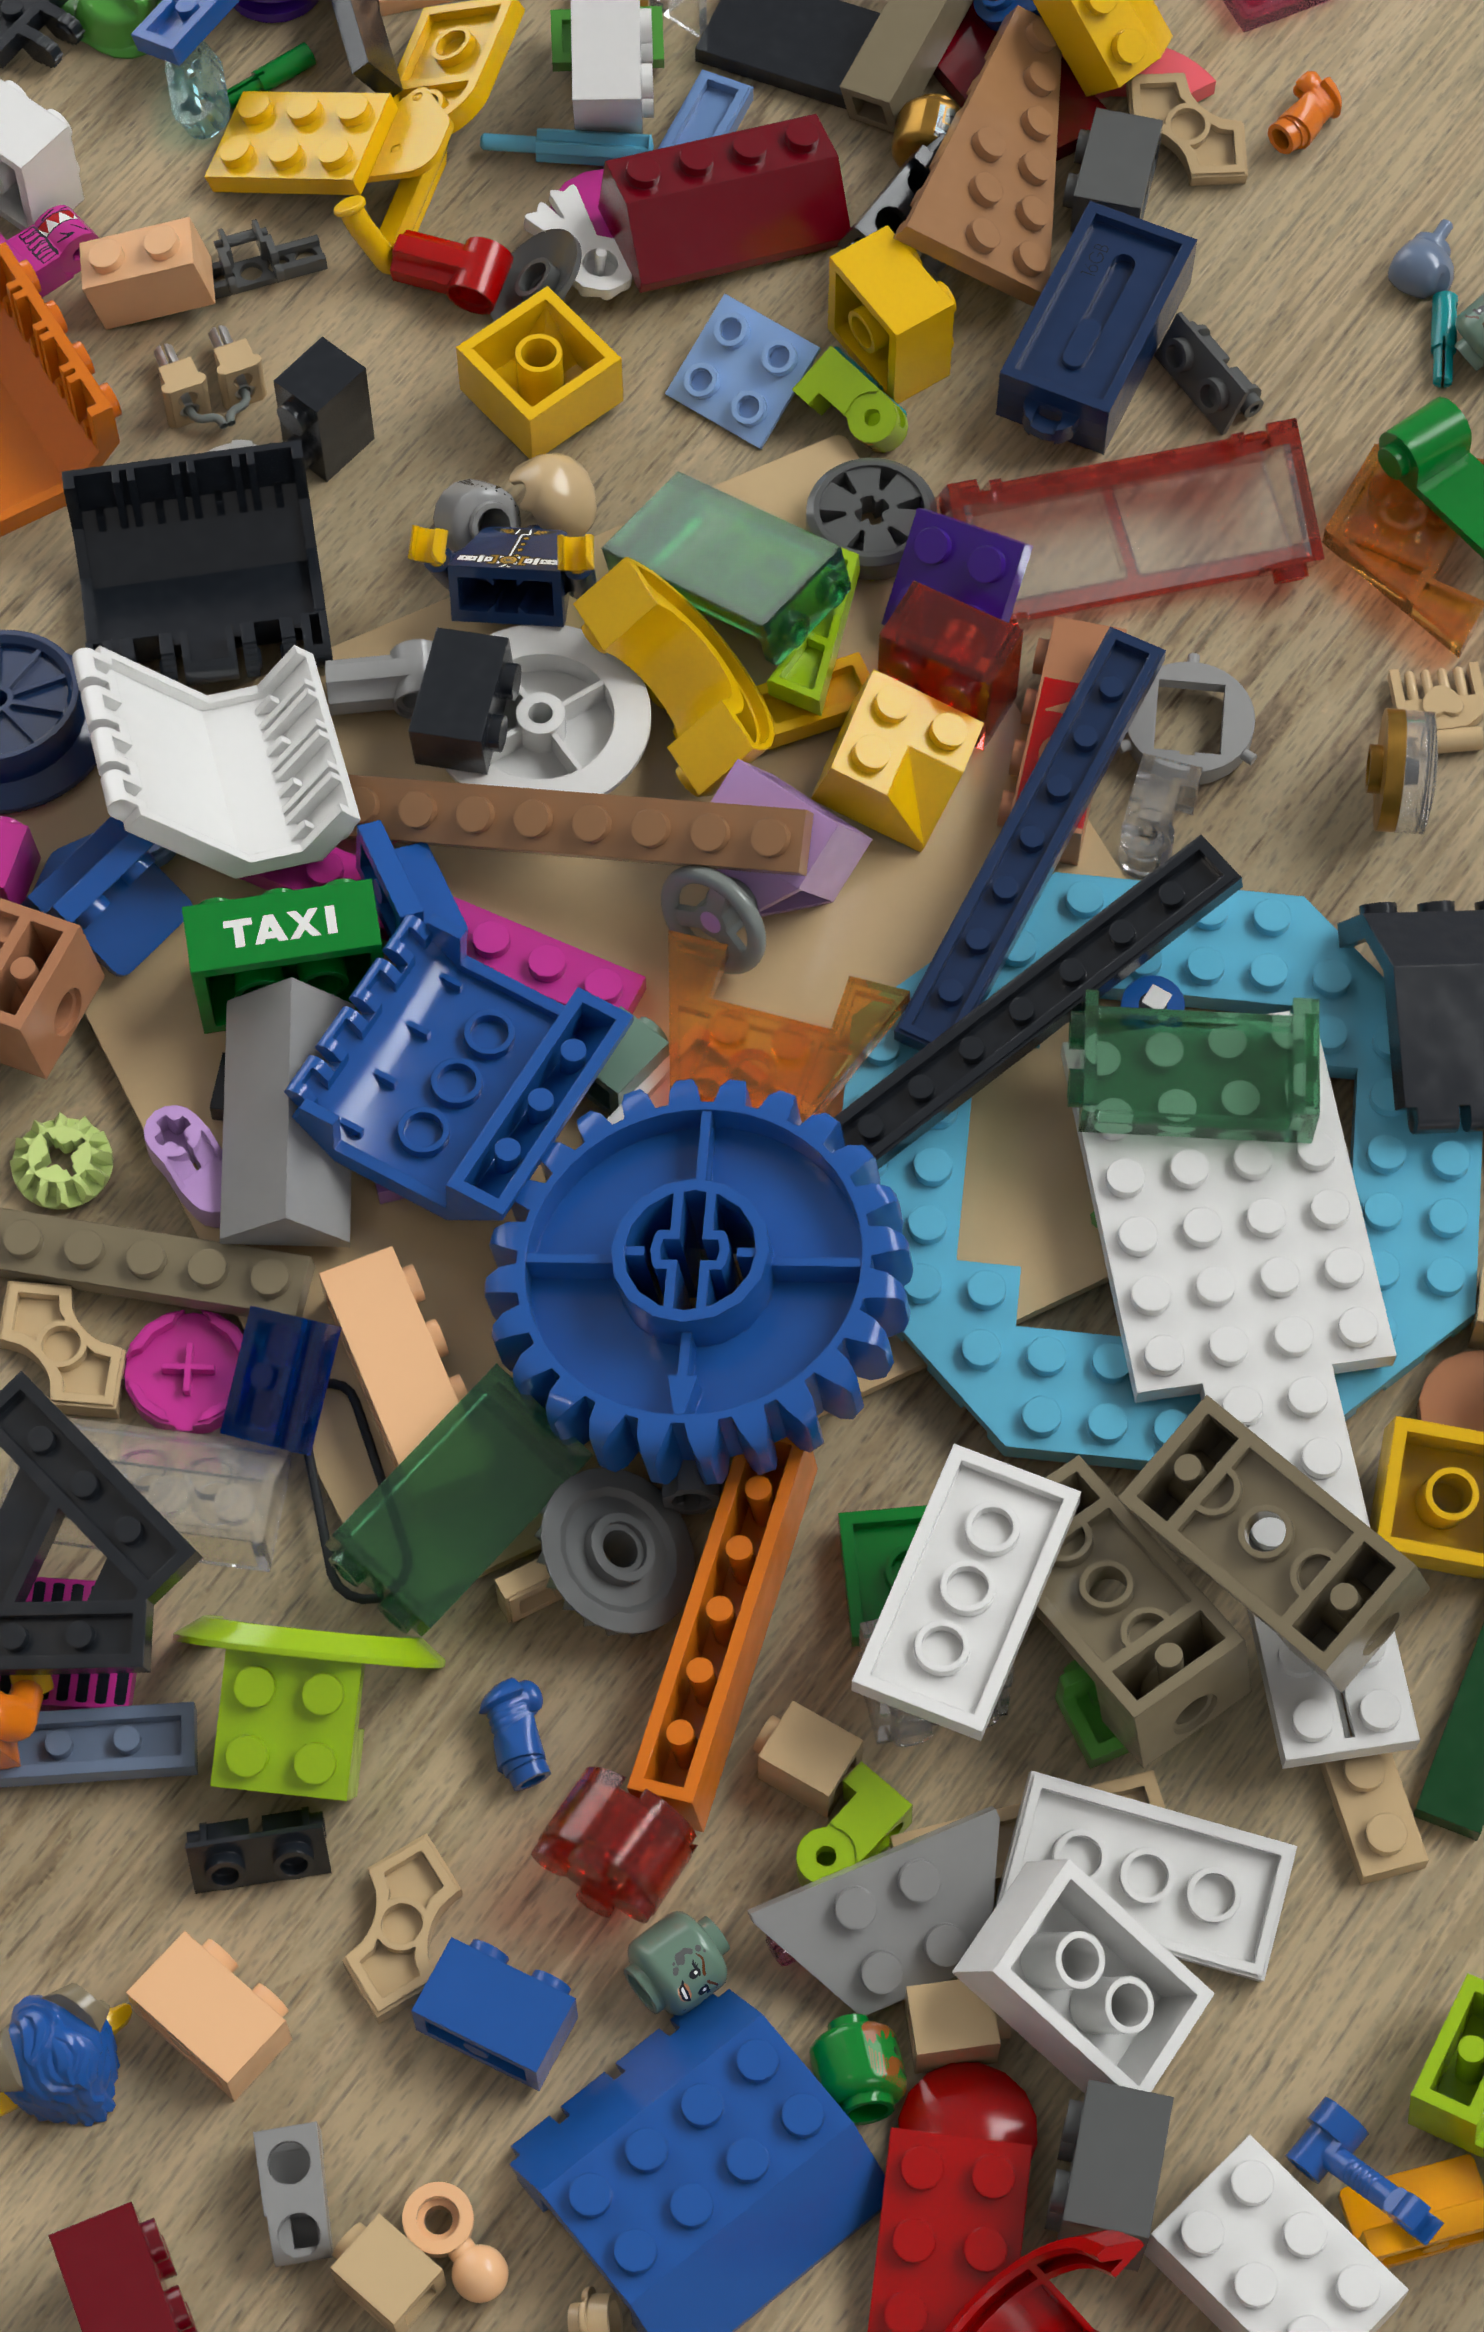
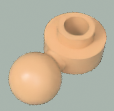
[402,2182,509,2303]

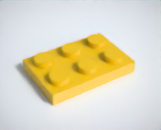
[204,91,398,195]

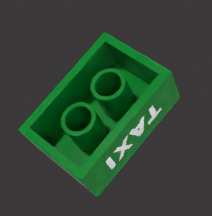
[182,878,384,1034]

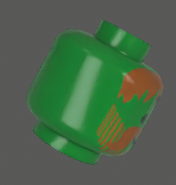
[809,2014,907,2126]

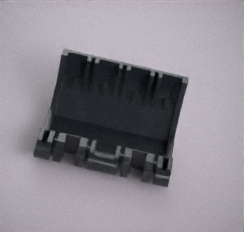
[62,440,333,686]

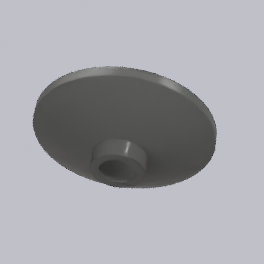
[490,229,582,321]

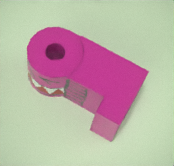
[0,205,98,298]

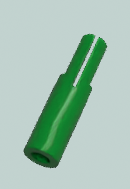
[222,42,316,109]

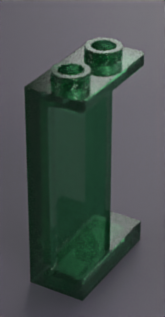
[601,471,851,665]
[1067,989,1320,1143]
[325,1363,593,1636]

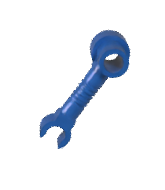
[1285,2097,1444,2246]

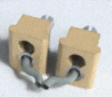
[154,325,267,429]

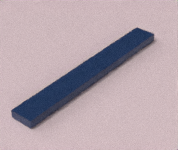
[894,627,1166,1051]

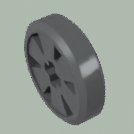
[806,458,937,580]

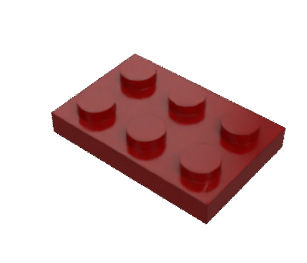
[868,2127,1033,2332]

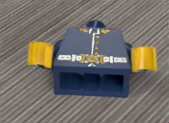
[408,525,597,627]

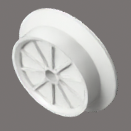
[445,625,651,794]

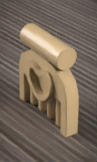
[1387,662,1484,756]

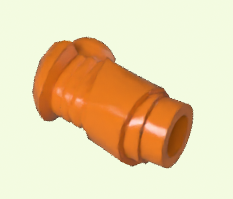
[1268,71,1342,154]

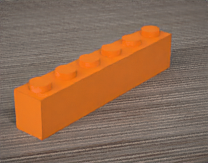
[627,1437,818,1832]

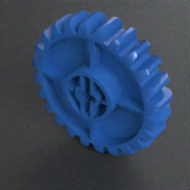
[484,1079,913,1485]

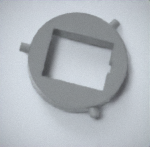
[1118,653,1257,785]

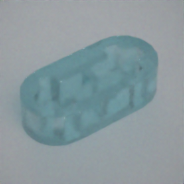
[165,41,230,140]

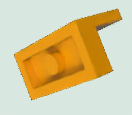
[1338,2154,1484,2268]

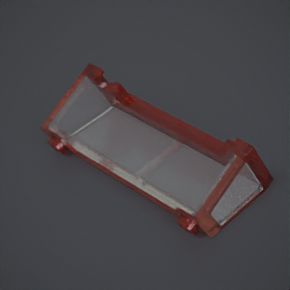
[935,418,1325,638]

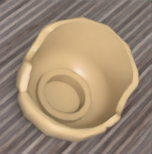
[509,453,597,537]

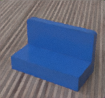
[356,820,468,939]

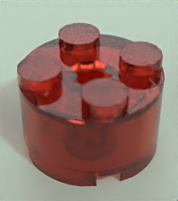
[531,1767,698,1923]

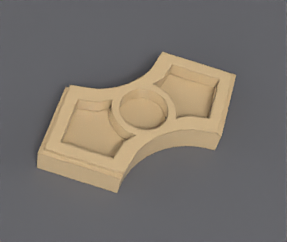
[1126,73,1248,186]
[0,1281,127,1419]
[342,1833,463,2024]

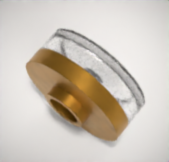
[1365,708,1438,835]

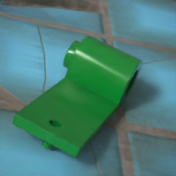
[1377,396,1484,559]

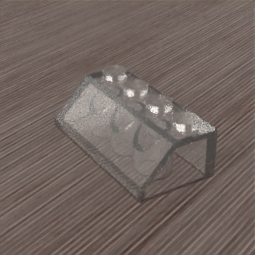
[0,1417,294,1572]

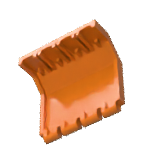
[0,242,122,537]

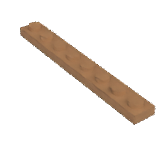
[346,774,814,876]

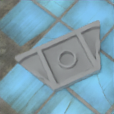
[747,1806,1000,2015]

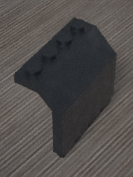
[1337,900,1484,1134]

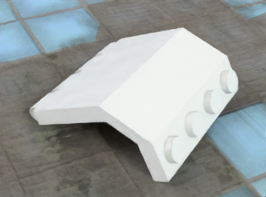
[72,645,361,879]

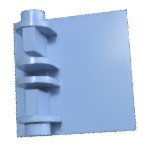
[665,293,821,450]

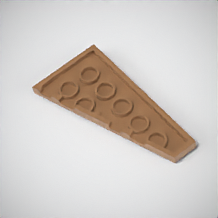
[893,5,1062,307]

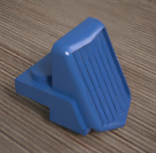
[20,817,192,977]

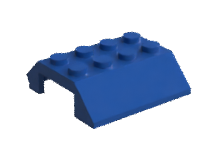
[284,913,634,1221]
[509,1989,885,2332]

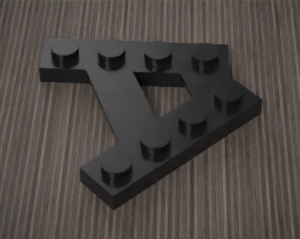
[0,1371,203,1676]

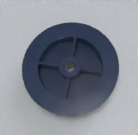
[0,630,97,815]

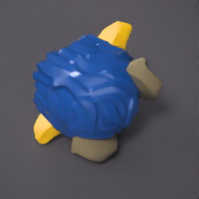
[0,1983,133,2126]

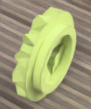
[9,1112,113,1210]

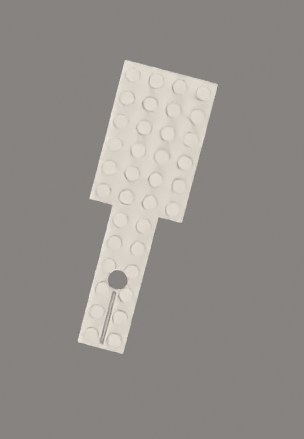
[1061,1008,1420,1769]

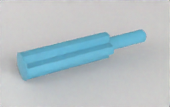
[480,128,654,166]

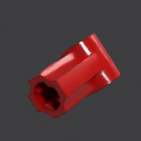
[390,229,514,315]

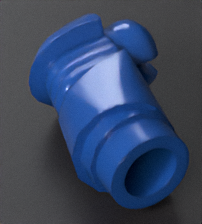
[479,1678,551,1791]

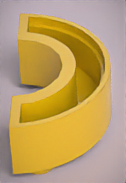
[573,557,774,797]

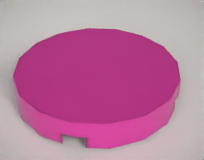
[124,1310,255,1436]

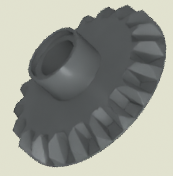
[534,1467,695,1638]

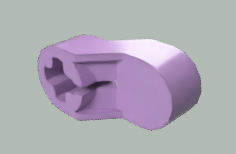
[144,1105,222,1228]

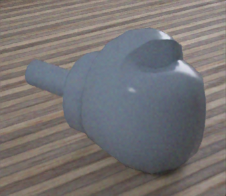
[1388,219,1454,299]

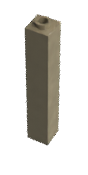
[840,0,974,133]

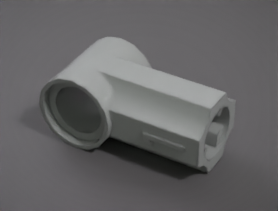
[325,639,433,719]

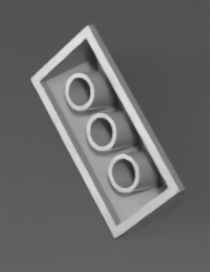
[220,977,355,1247]

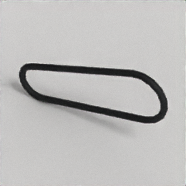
[296,1378,412,1604]

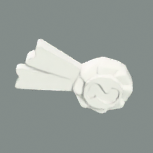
[524,184,632,300]

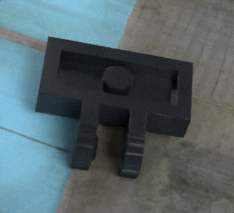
[0,0,85,69]

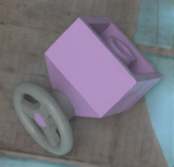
[661,759,873,974]

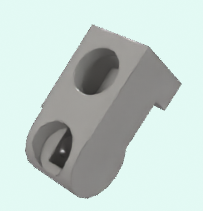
[253,2121,333,2267]

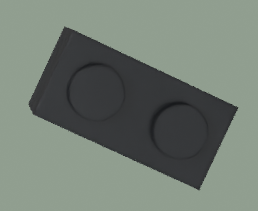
[273,337,375,482]
[408,627,521,775]

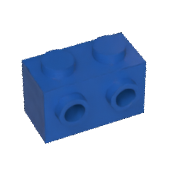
[411,1937,578,2091]

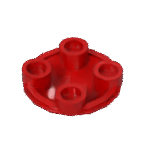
[898,2062,1038,2160]

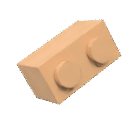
[79,217,215,330]
[126,1931,292,2102]

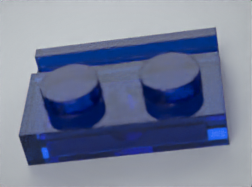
[220,1306,342,1456]

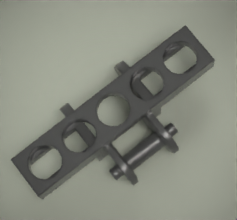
[212,219,328,300]

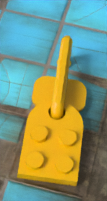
[333,0,525,275]

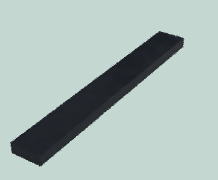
[834,834,1243,1169]

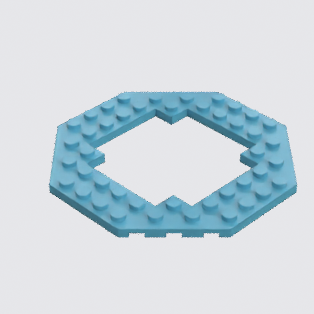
[842,872,1483,1470]

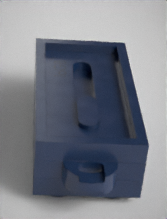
[996,201,1197,455]

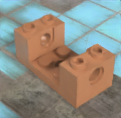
[0,898,105,1080]

